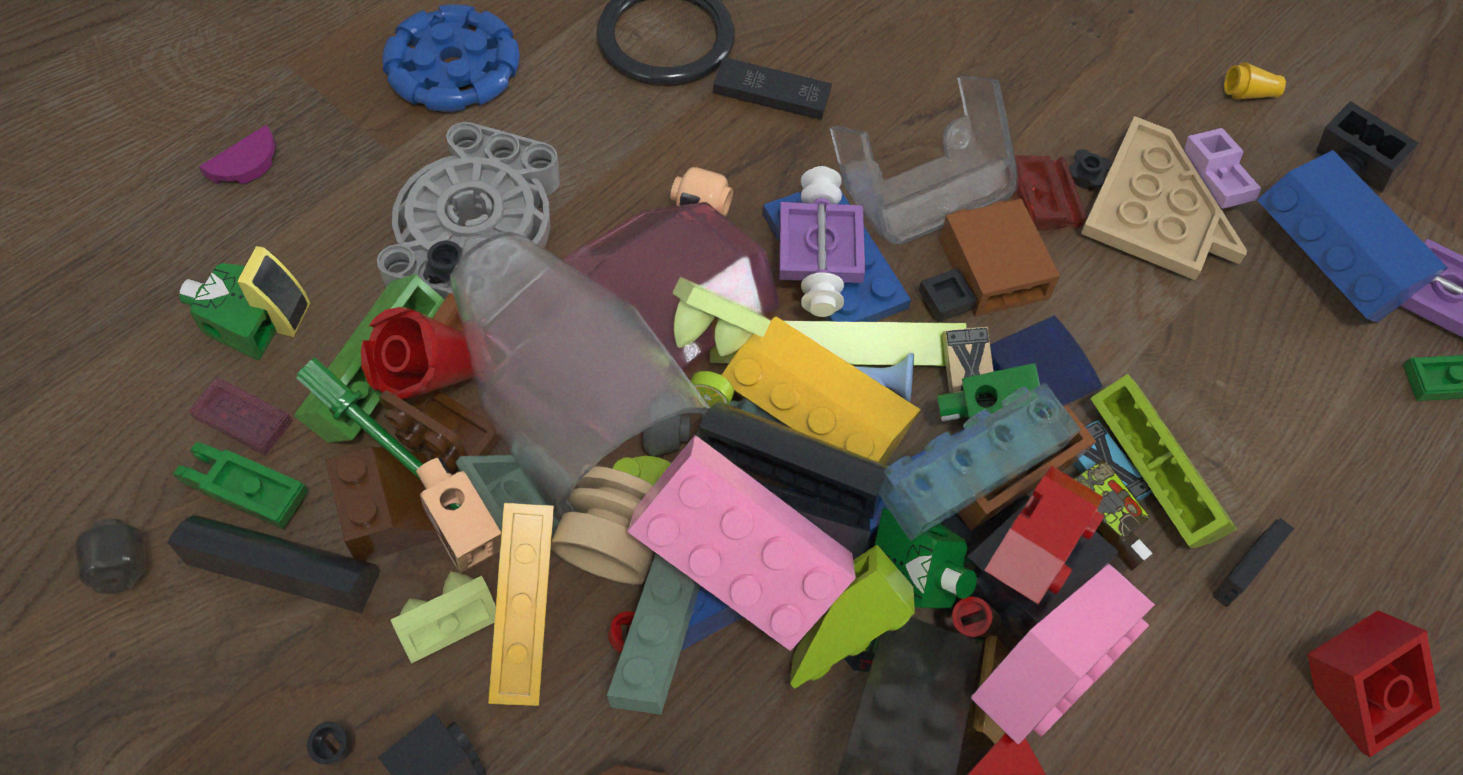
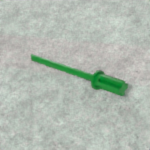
[296,357,461,510]

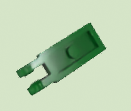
[173,442,308,529]

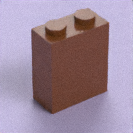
[939,199,1060,317]

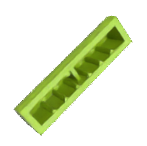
[1090,374,1237,548]

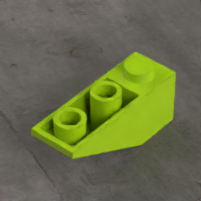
[790,545,915,689]

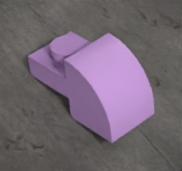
[1184,128,1261,209]

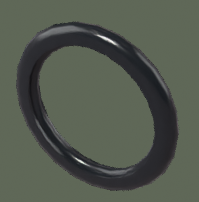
[596,0,735,86]

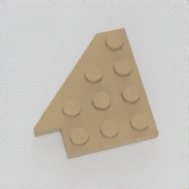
[1081,116,1247,280]

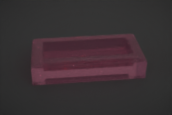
[188,377,293,456]

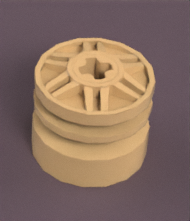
[551,466,656,585]

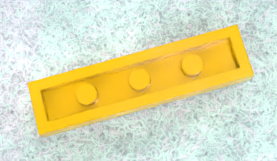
[488,503,554,706]

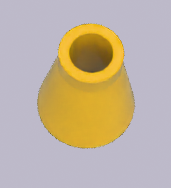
[1224,62,1286,100]

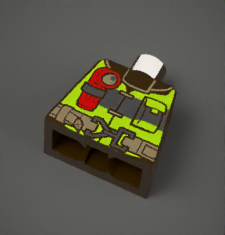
[1074,459,1153,571]

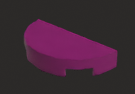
[199,125,276,184]

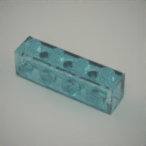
[877,383,1081,541]

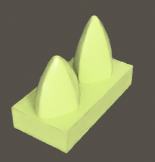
[673,277,771,356]
[391,571,496,664]

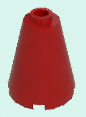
[361,307,484,400]

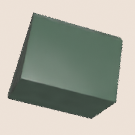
[456,455,563,538]

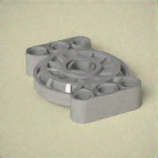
[377,122,560,322]

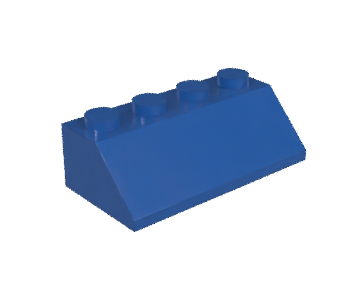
[1257,150,1448,323]

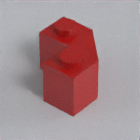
[984,466,1105,604]

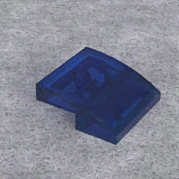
[990,315,1103,423]

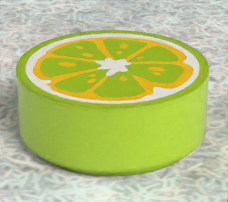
[686,371,734,410]

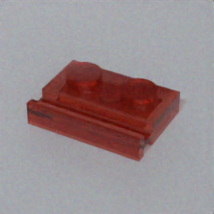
[1008,155,1087,228]

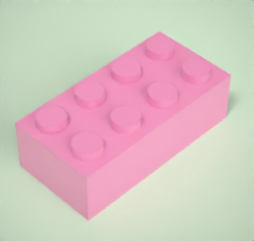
[628,435,856,651]
[971,564,1155,745]

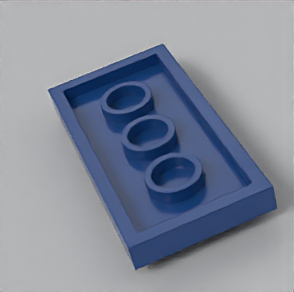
[762,188,911,322]

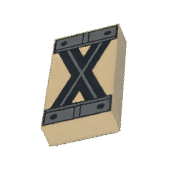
[942,327,996,407]

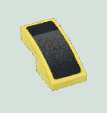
[237,246,310,337]

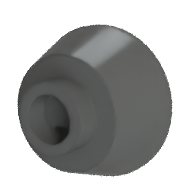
[643,396,691,457]

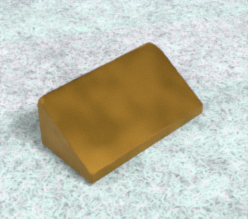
[965,635,1010,748]

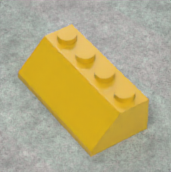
[722,316,921,464]

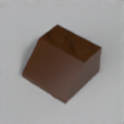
[325,446,440,561]

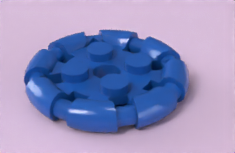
[382,4,520,112]

